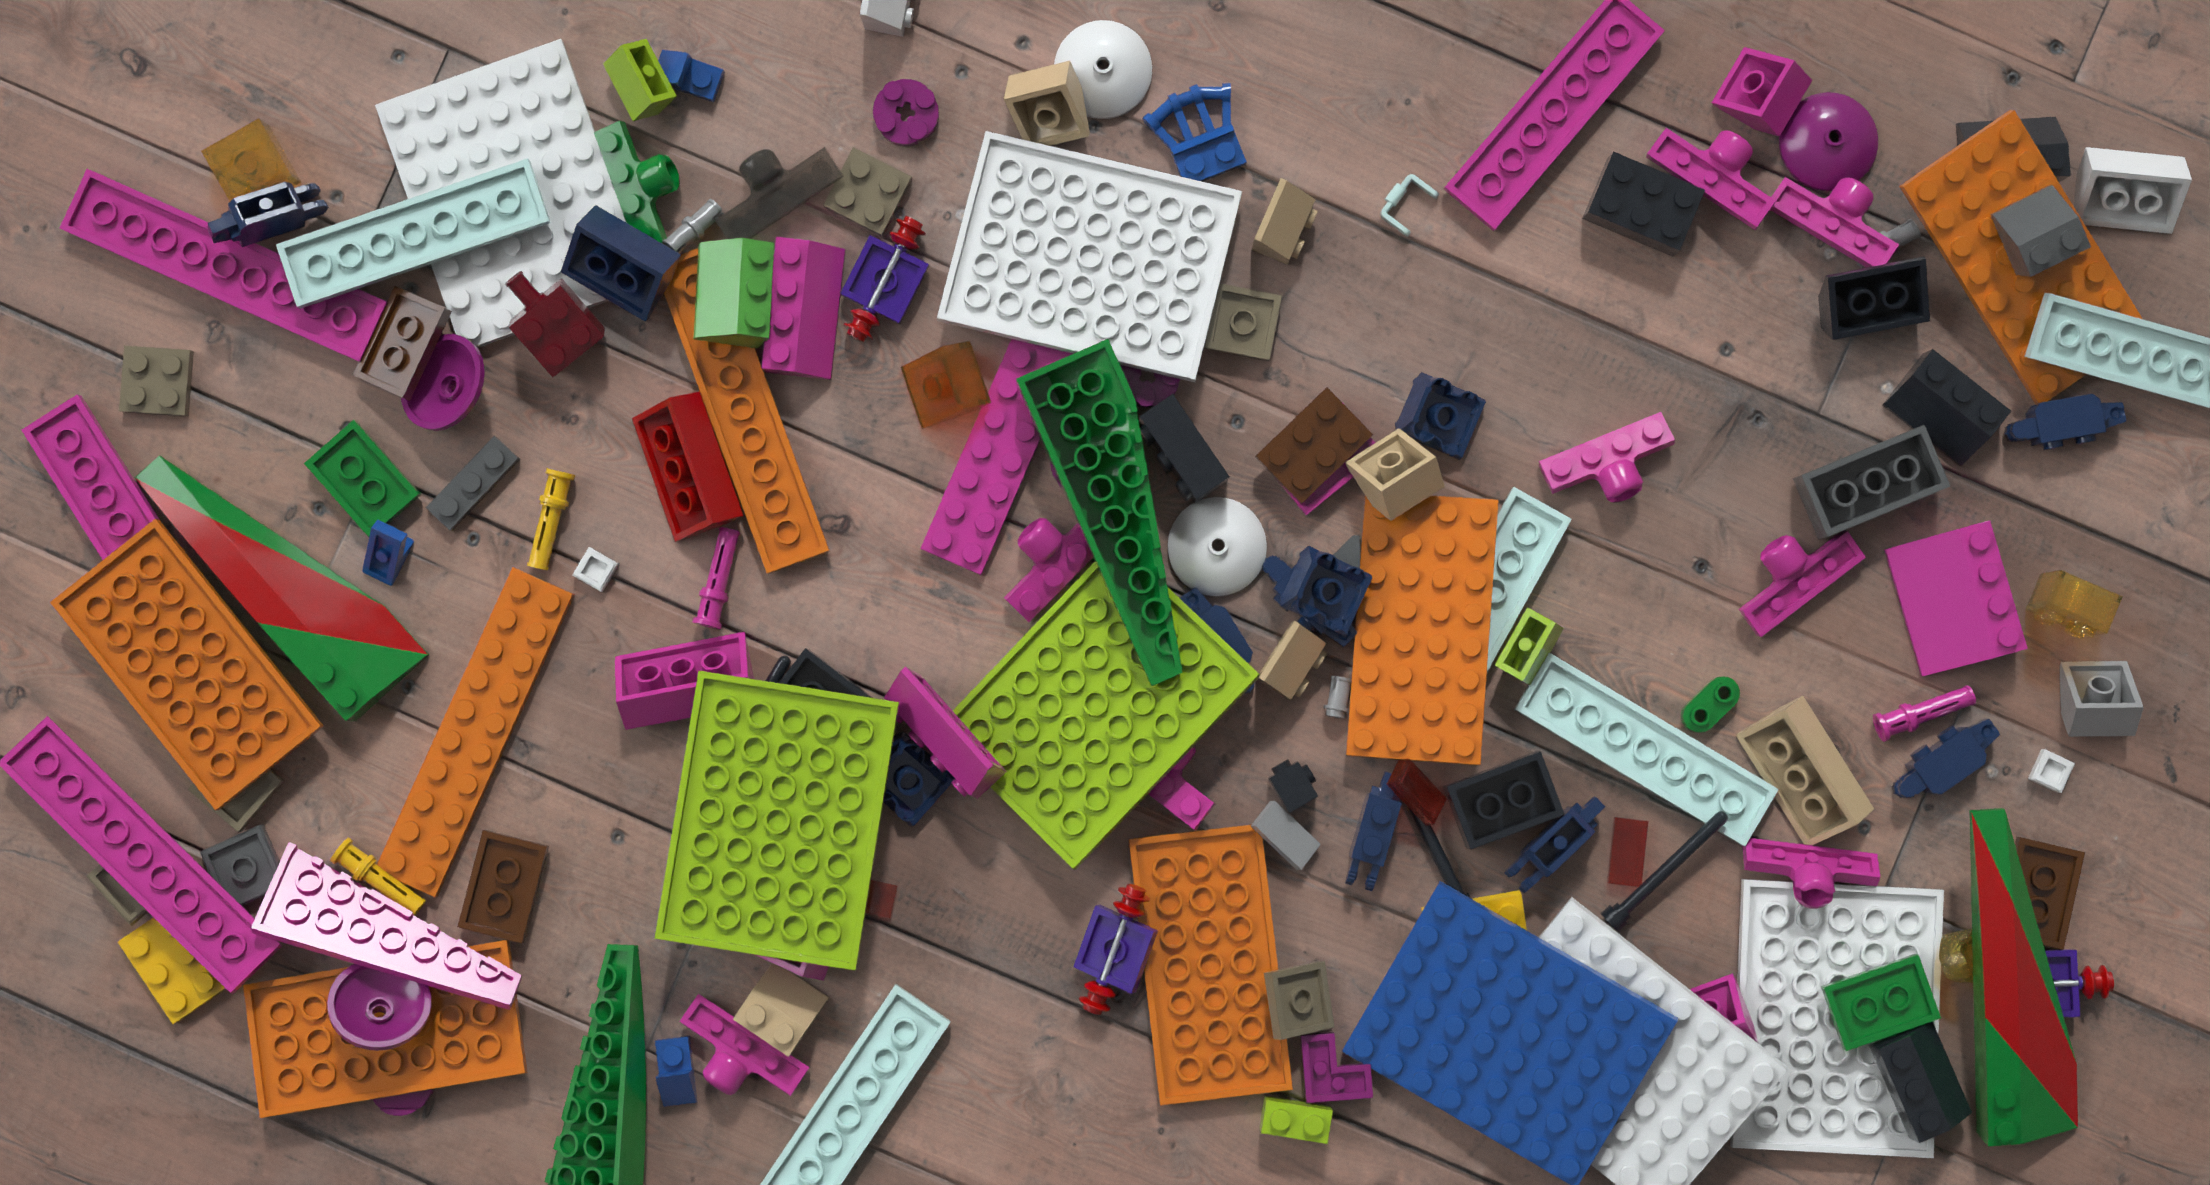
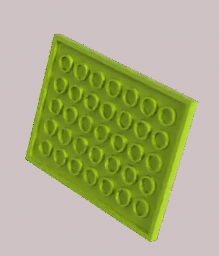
[953,562,1260,870]
[654,671,900,970]

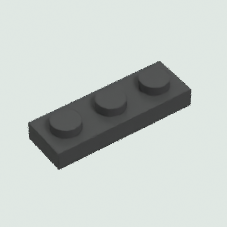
[426,436,520,531]

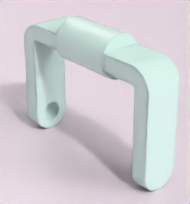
[1380,174,1439,237]

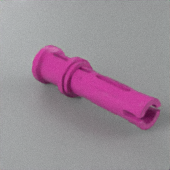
[692,527,740,629]
[1872,685,1976,742]

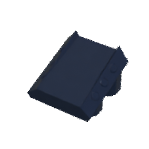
[1395,372,1486,460]
[1280,546,1372,635]
[883,731,955,827]

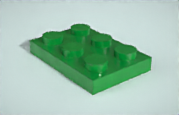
[304,420,422,537]
[1821,954,1941,1051]

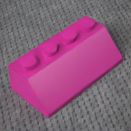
[762,237,845,380]
[615,632,754,730]
[884,666,1007,799]

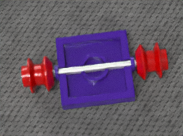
[840,216,929,343]
[1073,884,1158,1015]
[2045,949,2114,1017]

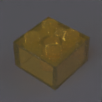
[201,118,301,201]
[2025,570,2123,639]

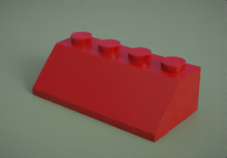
[632,391,743,542]

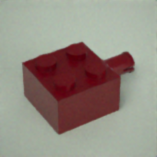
[505,271,605,378]

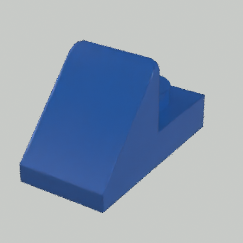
[658,50,725,102]
[362,520,414,586]
[655,1035,698,1107]

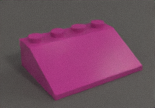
[1884,520,2028,676]

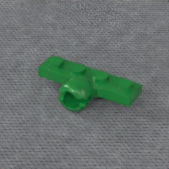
[594,121,680,243]

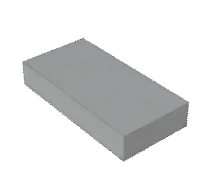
[1251,801,1321,870]

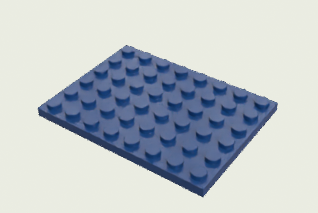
[1342,881,1678,1185]

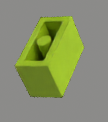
[603,39,677,121]
[1495,607,1564,685]
[1259,1095,1333,1144]

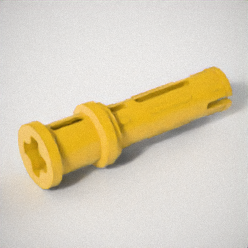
[527,468,576,570]
[330,837,426,916]

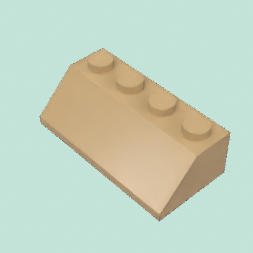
[1736,696,1874,845]

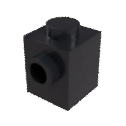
[1268,759,1318,813]

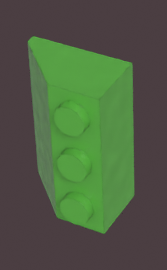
[693,238,774,348]

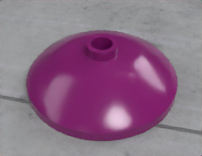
[1779,92,1878,191]
[401,334,485,431]
[327,964,431,1051]

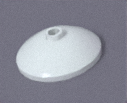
[1054,20,1152,119]
[1168,497,1267,596]

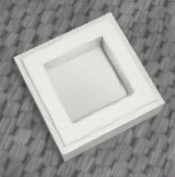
[572,547,619,592]
[2028,749,2075,793]

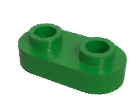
[1681,676,1740,733]

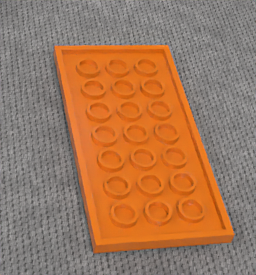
[1899,110,2143,405]
[1346,495,1499,766]
[50,519,324,811]
[1129,824,1293,1105]
[243,940,528,1118]

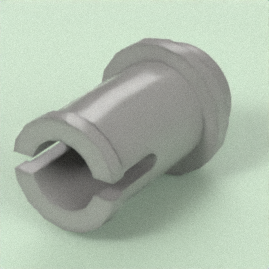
[1323,676,1352,719]

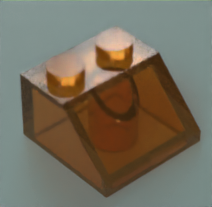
[901,341,991,429]

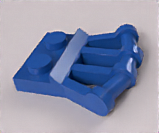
[1142,83,1247,182]

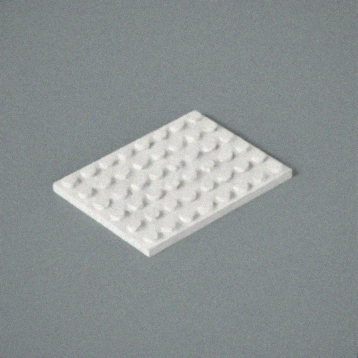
[375,39,626,348]
[937,131,1242,382]
[1730,879,1944,1158]
[1539,897,1788,1185]

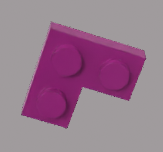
[1301,1032,1373,1103]

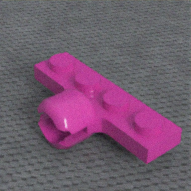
[1646,128,1776,230]
[1771,177,1899,268]
[1539,412,1675,503]
[1004,518,1093,622]
[1738,530,1866,637]
[1149,746,1216,831]
[1742,838,1880,909]
[679,993,809,1096]

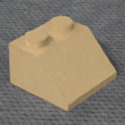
[1004,61,1090,146]
[1251,178,1318,265]
[1345,429,1445,521]
[1257,621,1327,700]
[733,963,829,1057]

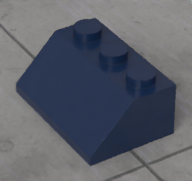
[561,205,681,322]

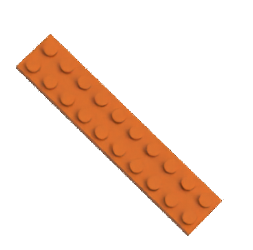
[664,248,830,574]
[377,567,575,897]

